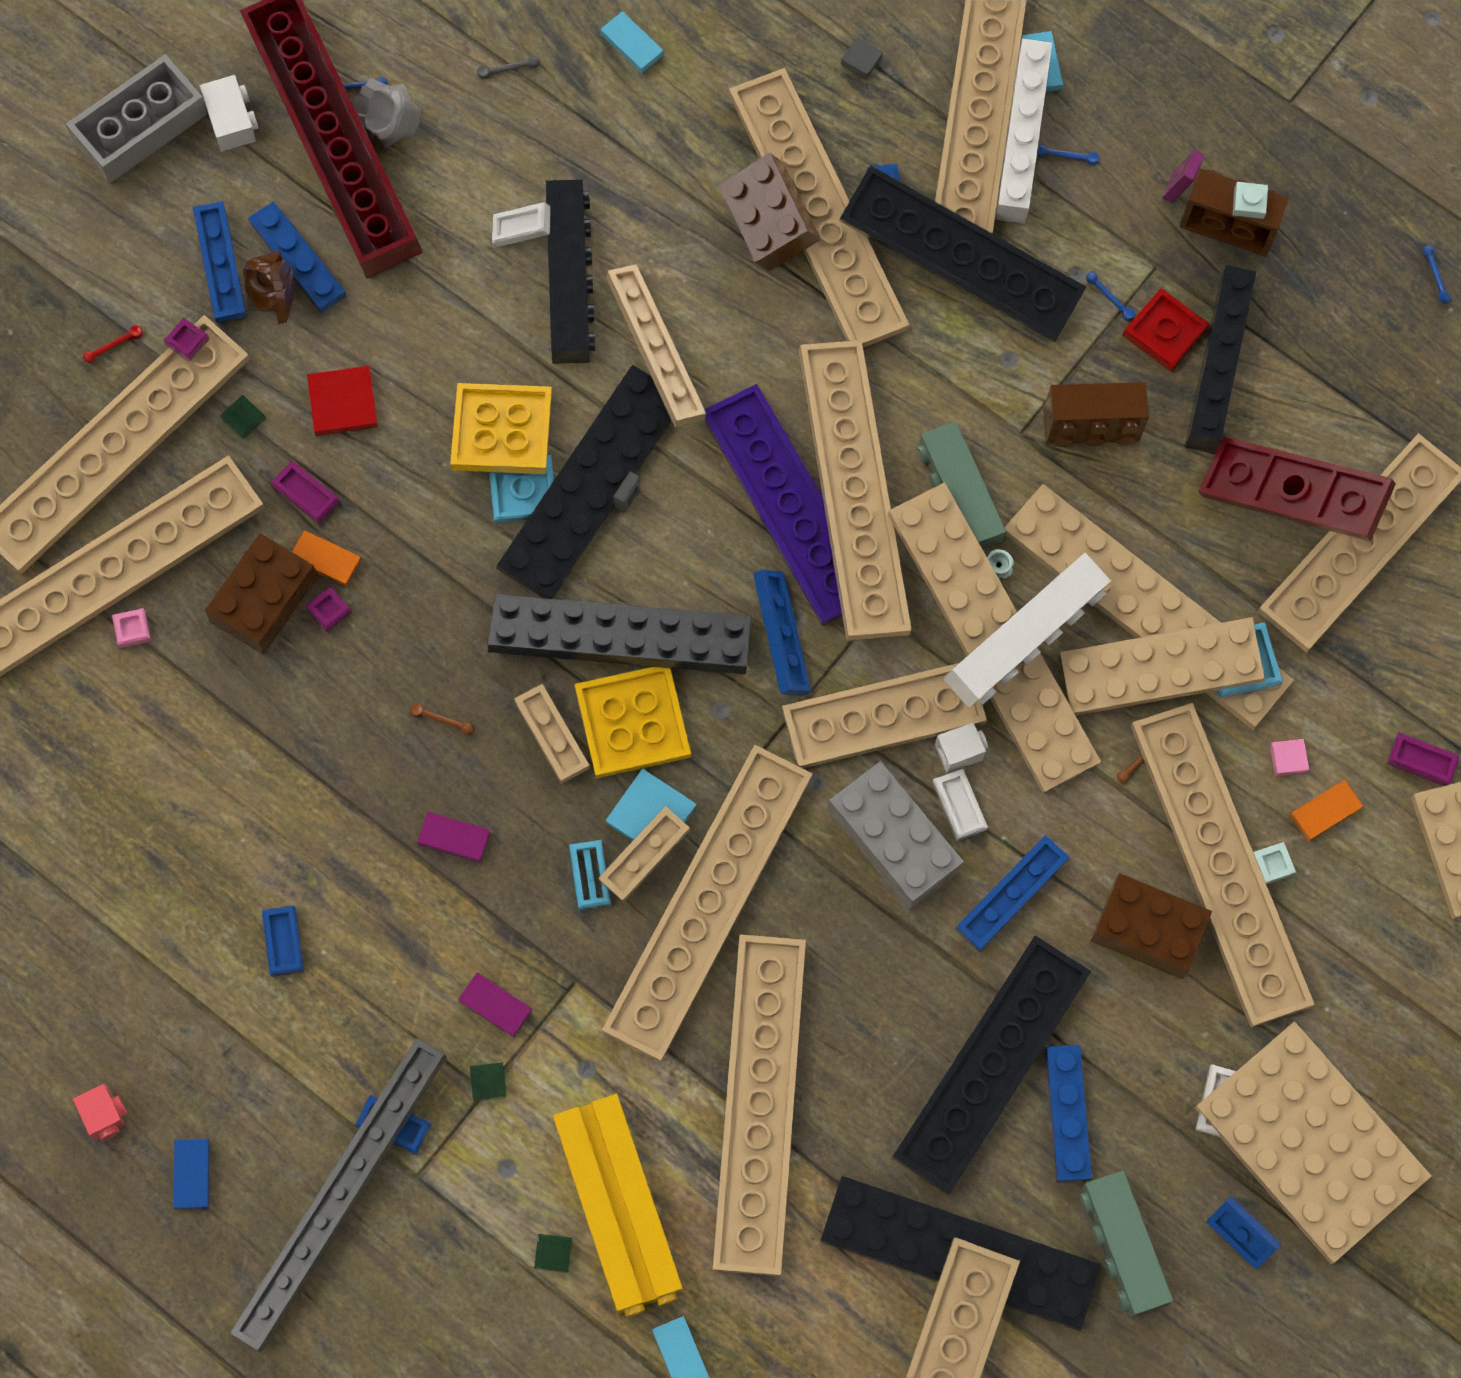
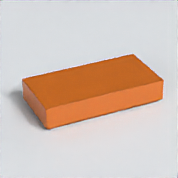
[292,530,362,587]
[1290,780,1363,842]

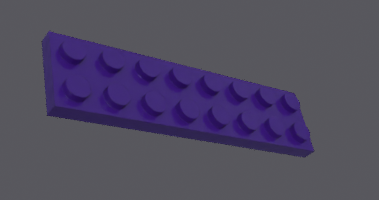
[704,384,842,626]

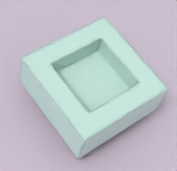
[1233,182,1268,219]
[1253,842,1296,884]

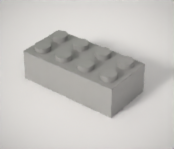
[66,54,208,184]
[827,761,964,911]

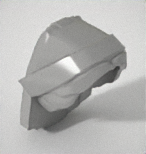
[353,77,421,148]

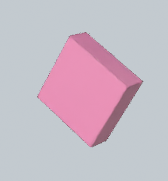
[112,608,151,648]
[1270,739,1309,776]

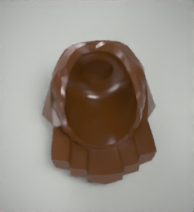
[243,251,295,325]

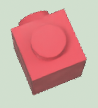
[73,1084,127,1141]

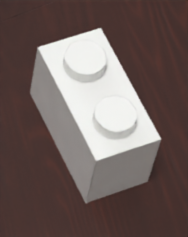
[199,75,258,152]

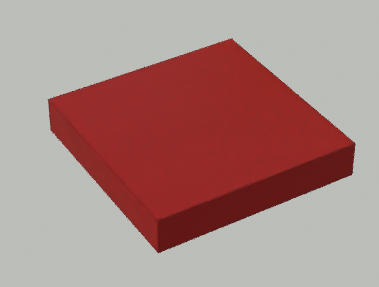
[1122,288,1210,372]
[307,365,378,436]

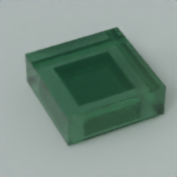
[220,395,266,440]
[470,1062,507,1101]
[534,1234,573,1273]

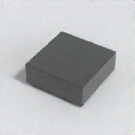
[841,37,883,79]
[613,471,640,513]

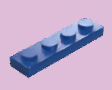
[193,201,247,323]
[248,201,346,313]
[753,569,811,696]
[955,835,1069,952]
[1045,1045,1092,1182]

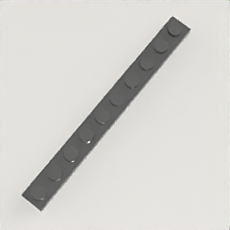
[230,1038,447,1353]

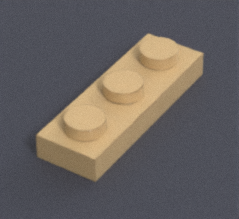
[514,684,590,784]
[598,806,690,902]

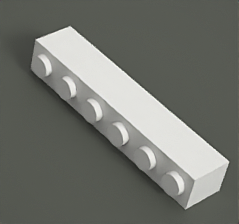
[995,38,1052,224]
[943,553,1111,708]

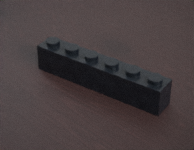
[546,179,595,364]
[1184,265,1256,454]

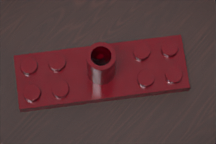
[1198,436,1396,542]

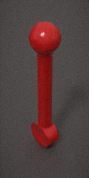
[83,325,143,363]

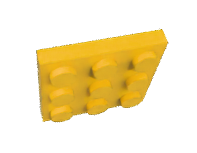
[450,383,552,474]
[574,667,691,779]

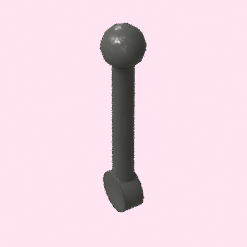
[477,56,540,79]

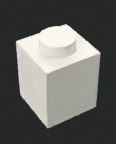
[935,722,988,774]

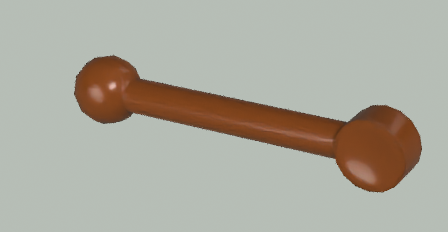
[410,703,474,735]
[1117,755,1144,783]

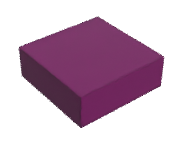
[164,317,209,362]
[306,586,352,632]

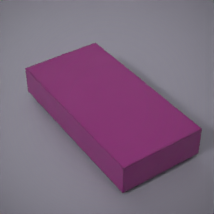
[1162,150,1204,203]
[270,460,340,525]
[1386,732,1460,786]
[417,812,491,863]
[458,973,533,1038]

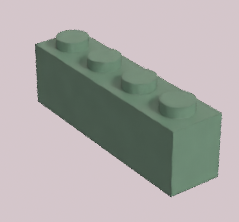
[916,421,1006,550]
[1079,1170,1173,1318]

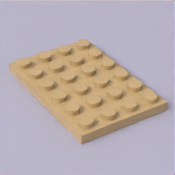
[1195,1021,1431,1264]

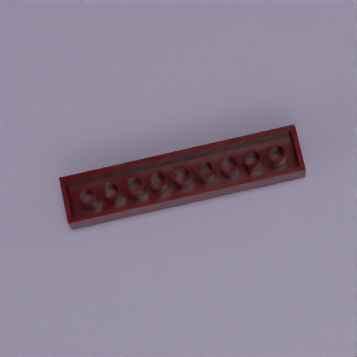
[240,0,423,279]

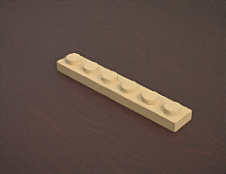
[606,264,706,427]

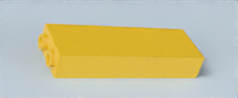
[552,1093,683,1318]

